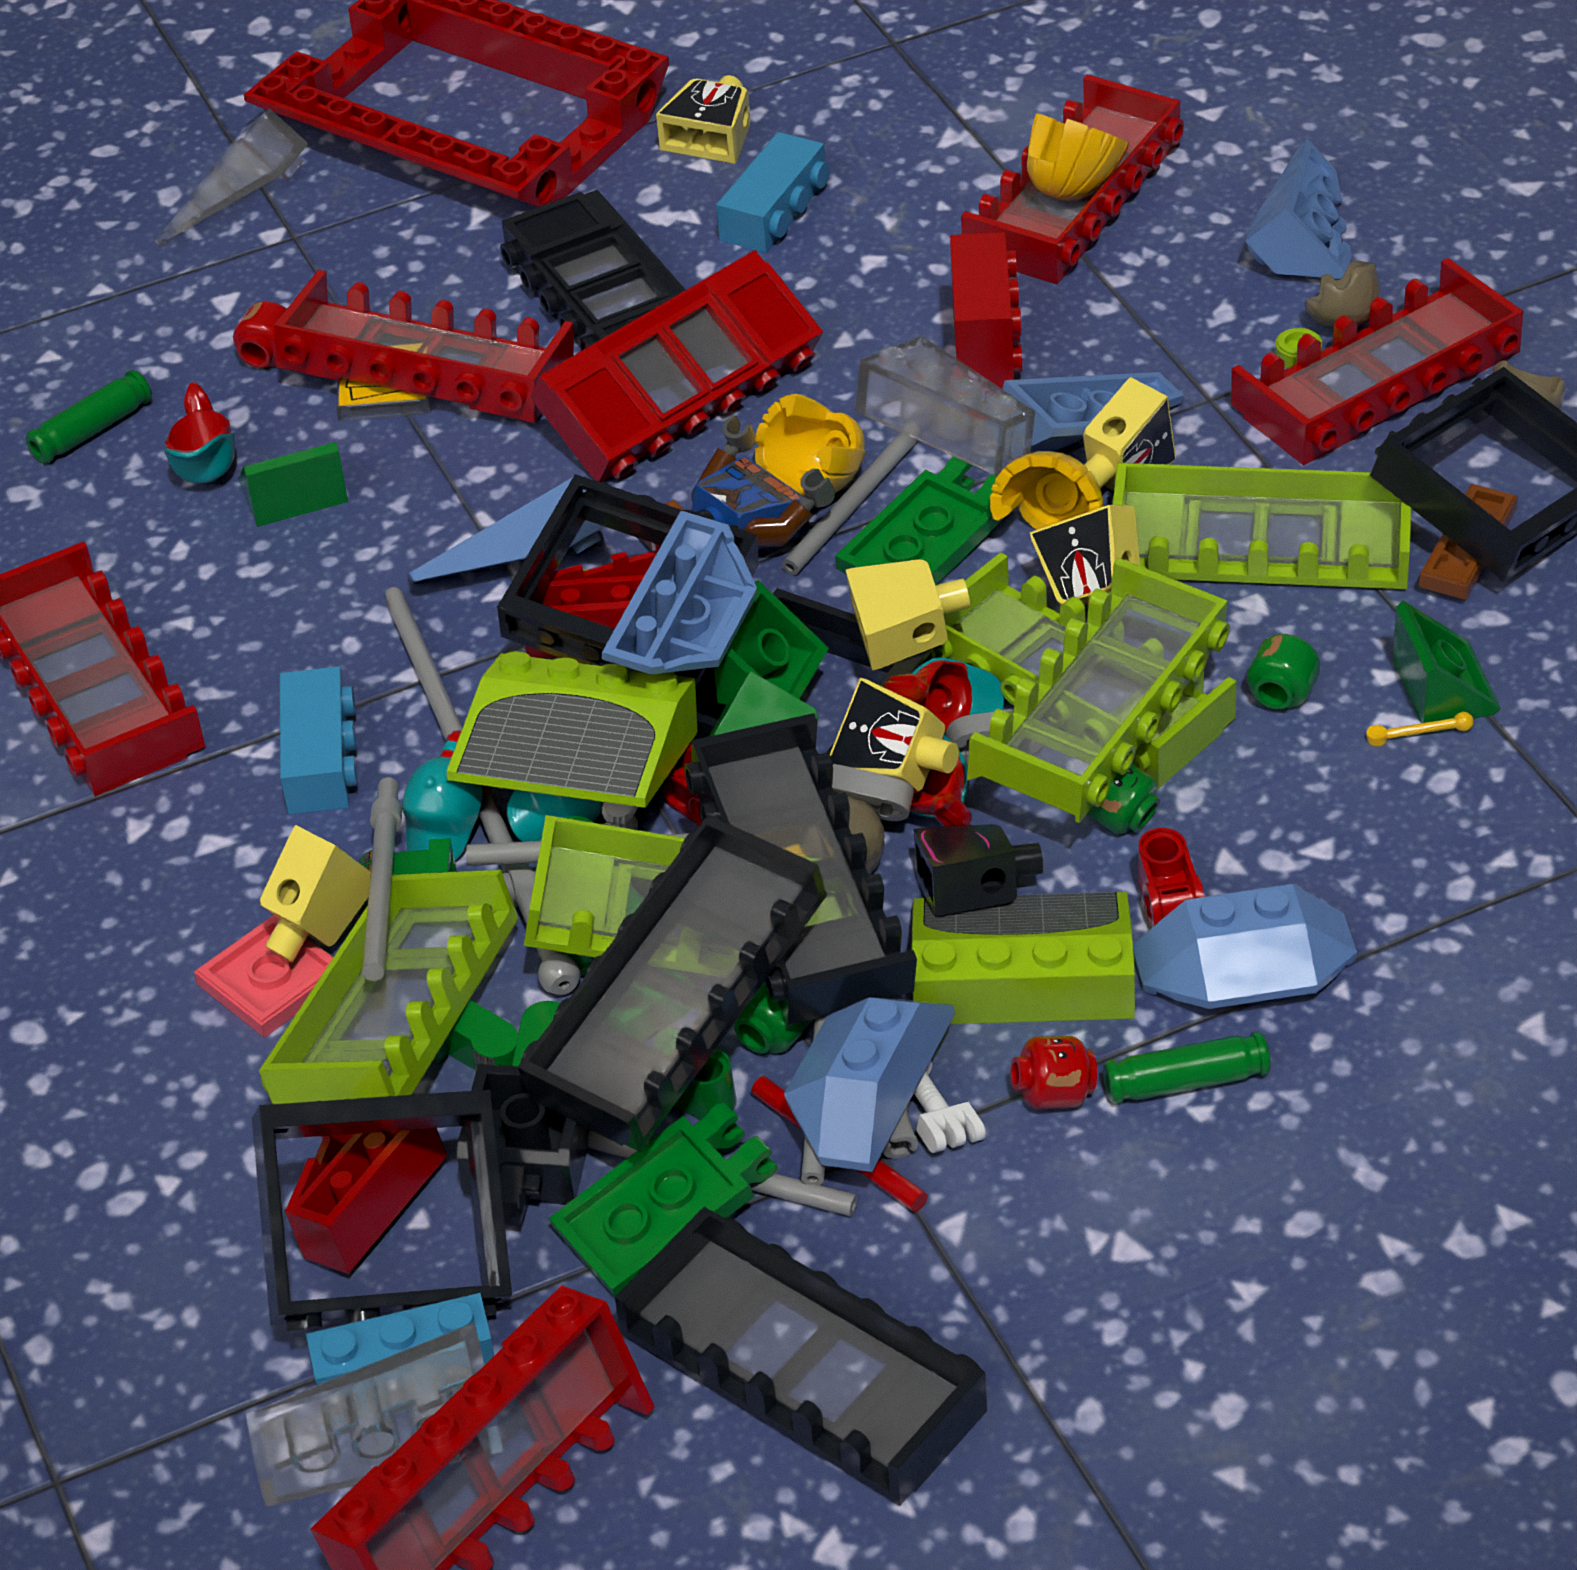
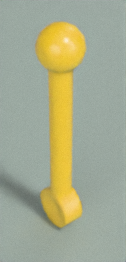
[1366,712,1474,746]

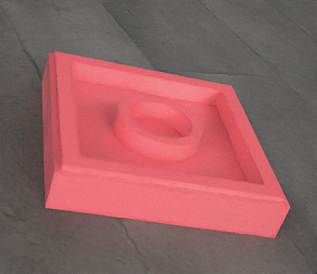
[194,915,333,1038]

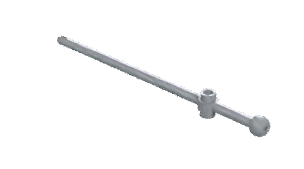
[385,587,581,995]

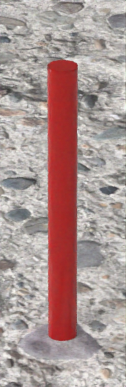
[751,1076,928,1212]

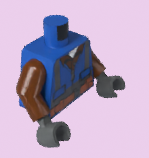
[691,415,835,550]

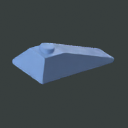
[1245,139,1352,279]
[991,372,1184,456]
[407,477,604,584]

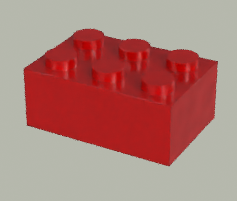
[950,232,1023,395]

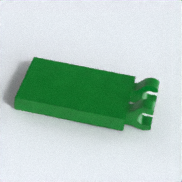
[835,455,1003,585]
[548,1102,778,1298]

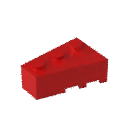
[525,544,661,658]
[285,1128,447,1274]

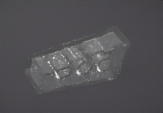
[855,336,1035,476]
[246,1322,502,1507]

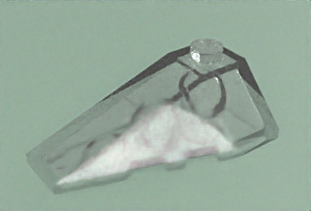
[154,108,308,247]

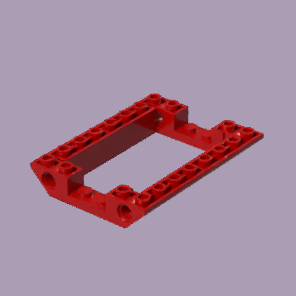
[243,0,669,207]

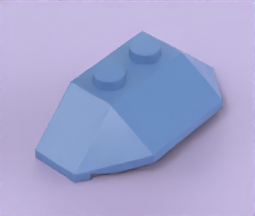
[602,511,757,674]
[1133,884,1357,1009]
[784,997,955,1172]

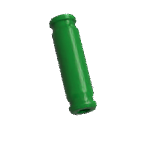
[26,370,152,464]
[1103,1032,1271,1104]

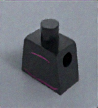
[913,824,1043,917]

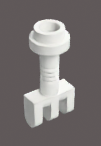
[914,1061,985,1153]

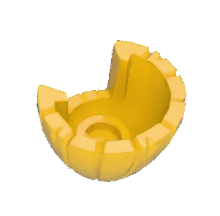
[1027,113,1129,201]
[754,394,866,496]
[990,451,1104,530]

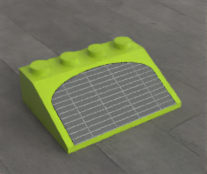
[446,651,697,808]
[912,892,1135,1024]

